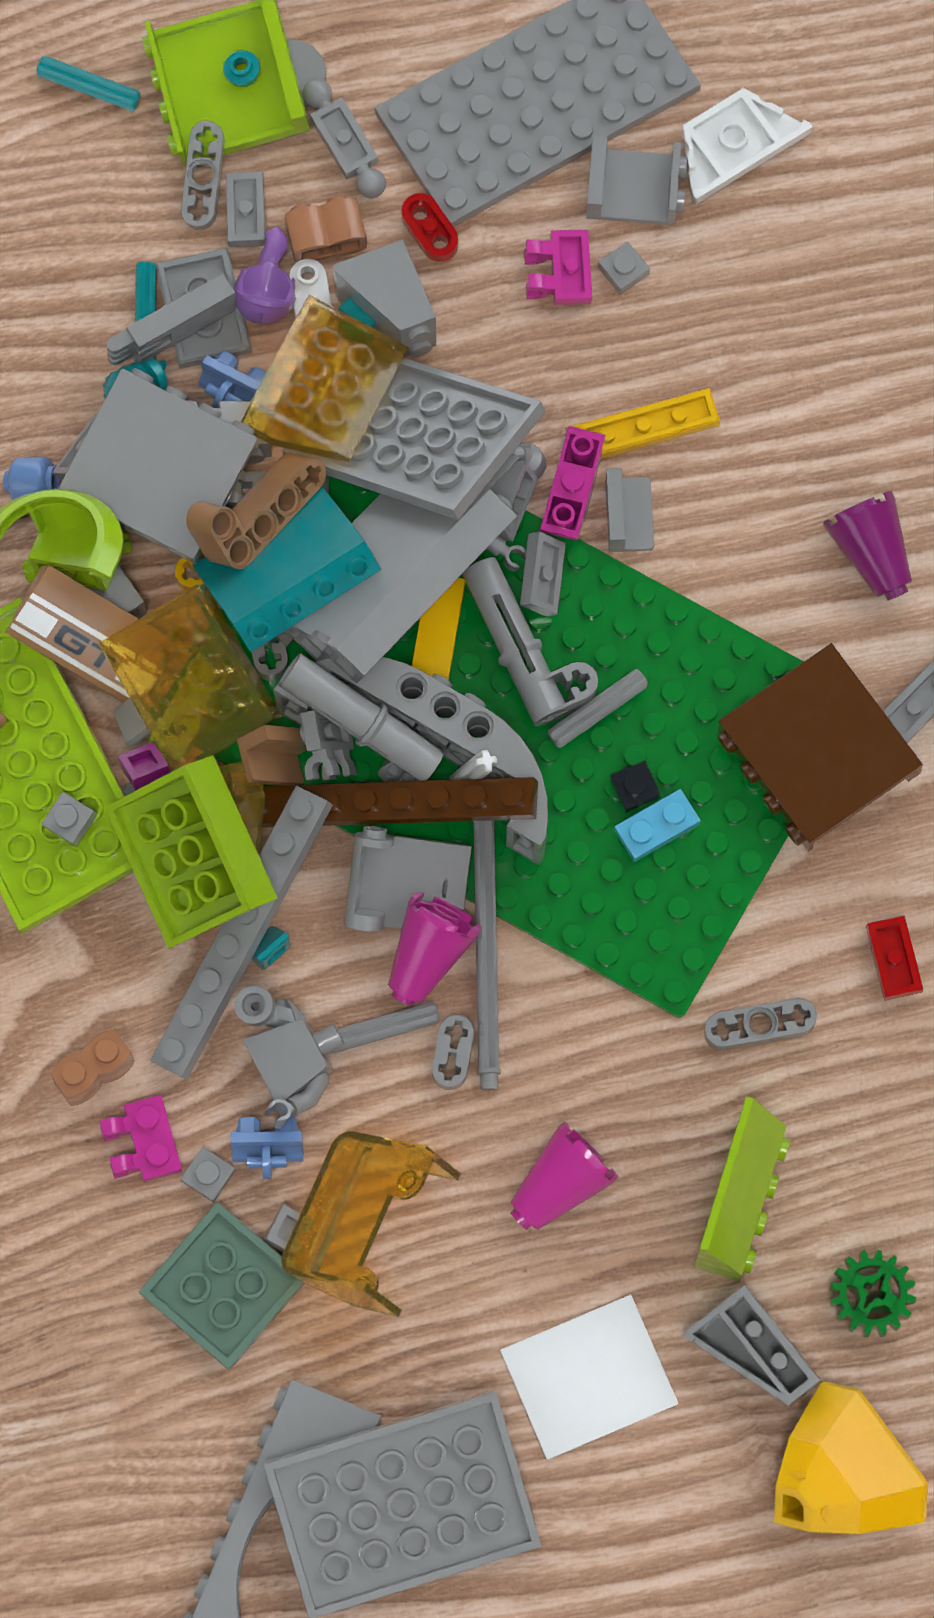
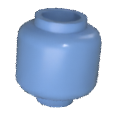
[3,456,60,500]

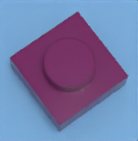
[118,742,170,791]

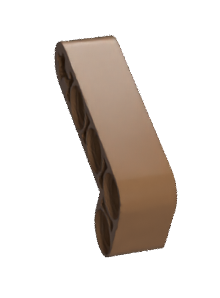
[186,453,326,569]

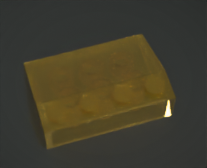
[241,294,408,462]
[98,584,282,772]

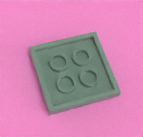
[139,1202,308,1371]

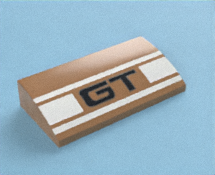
[4,565,178,702]

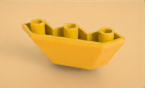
[774,1381,928,1534]

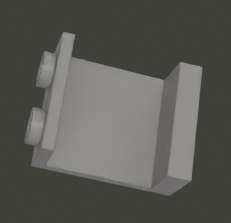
[586,136,687,225]

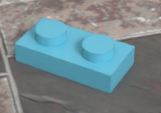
[614,789,701,862]

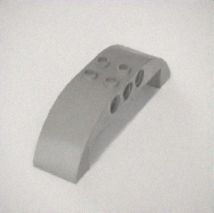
[274,657,548,865]

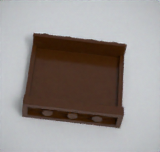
[717,643,923,852]

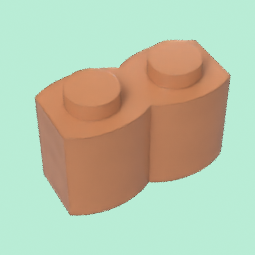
[284,195,367,263]
[50,1030,135,1106]

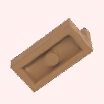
[237,725,307,786]

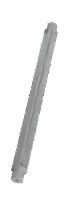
[474,821,501,1090]

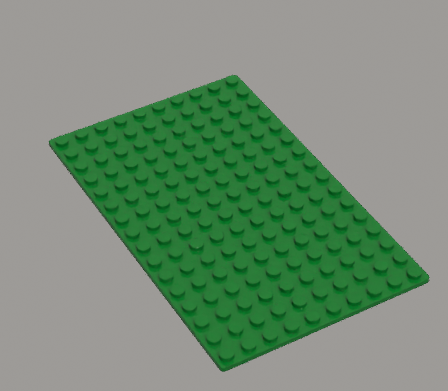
[159,476,804,1018]

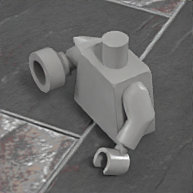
[486,443,547,571]
[234,985,344,1129]

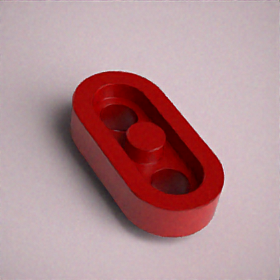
[401,193,458,262]

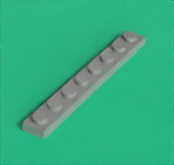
[150,786,333,1080]

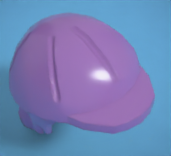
[233,227,296,325]

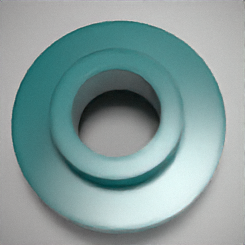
[223,50,261,87]

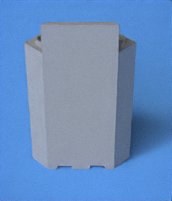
[276,454,520,684]

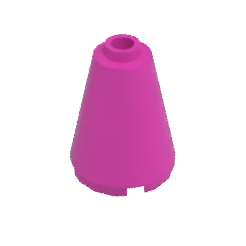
[388,892,481,1005]
[510,1122,619,1230]

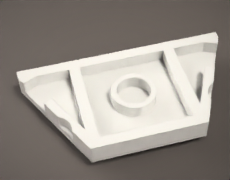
[682,88,813,205]

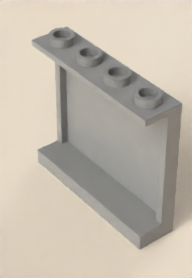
[58,368,259,564]

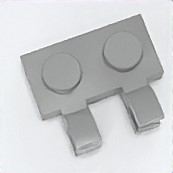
[300,710,357,781]

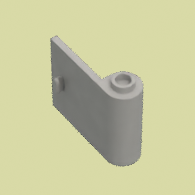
[344,826,472,932]

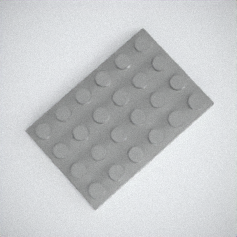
[282,347,546,520]
[263,1390,541,1618]

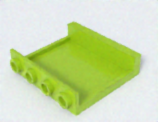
[142,0,311,167]

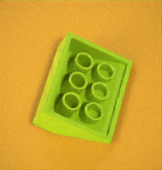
[105,755,278,949]
[694,1096,791,1282]

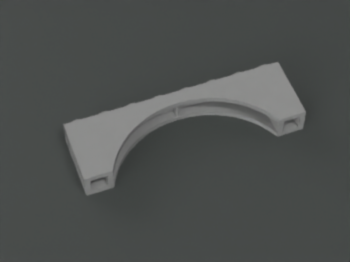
[184,1380,382,1618]

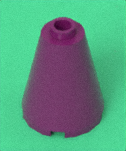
[823,491,912,601]

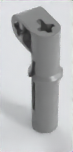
[462,557,598,726]
[278,653,444,782]

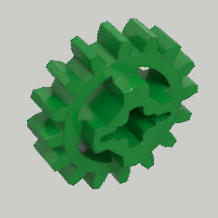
[829,1250,917,1338]

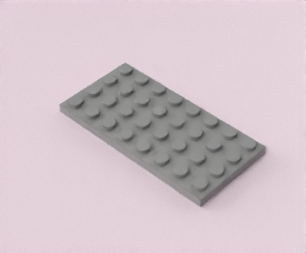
[375,0,701,227]

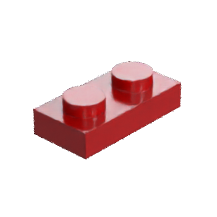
[866,915,924,1001]

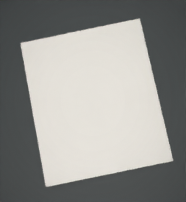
[500,1295,679,1460]

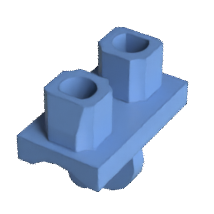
[198,350,269,408]
[231,1117,304,1179]

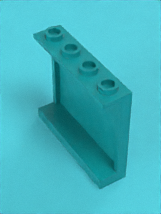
[192,487,382,652]

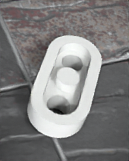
[289,259,332,333]

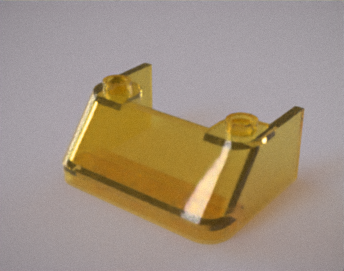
[281,1131,461,1317]

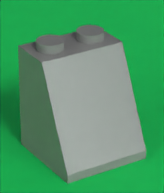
[333,240,436,358]

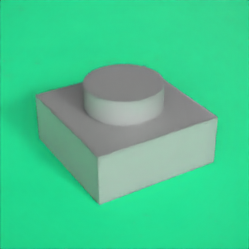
[598,241,650,295]
[42,792,98,847]
[181,1147,236,1203]
[263,1204,318,1260]

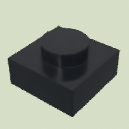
[609,761,661,813]

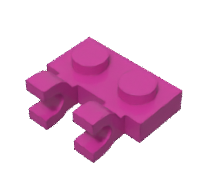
[524,230,592,305]
[100,1095,182,1182]

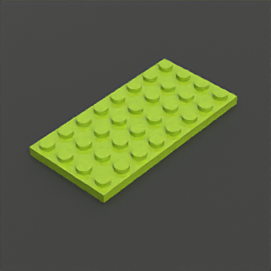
[0,597,133,934]

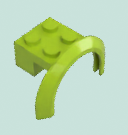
[0,489,123,591]

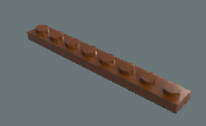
[240,777,538,828]

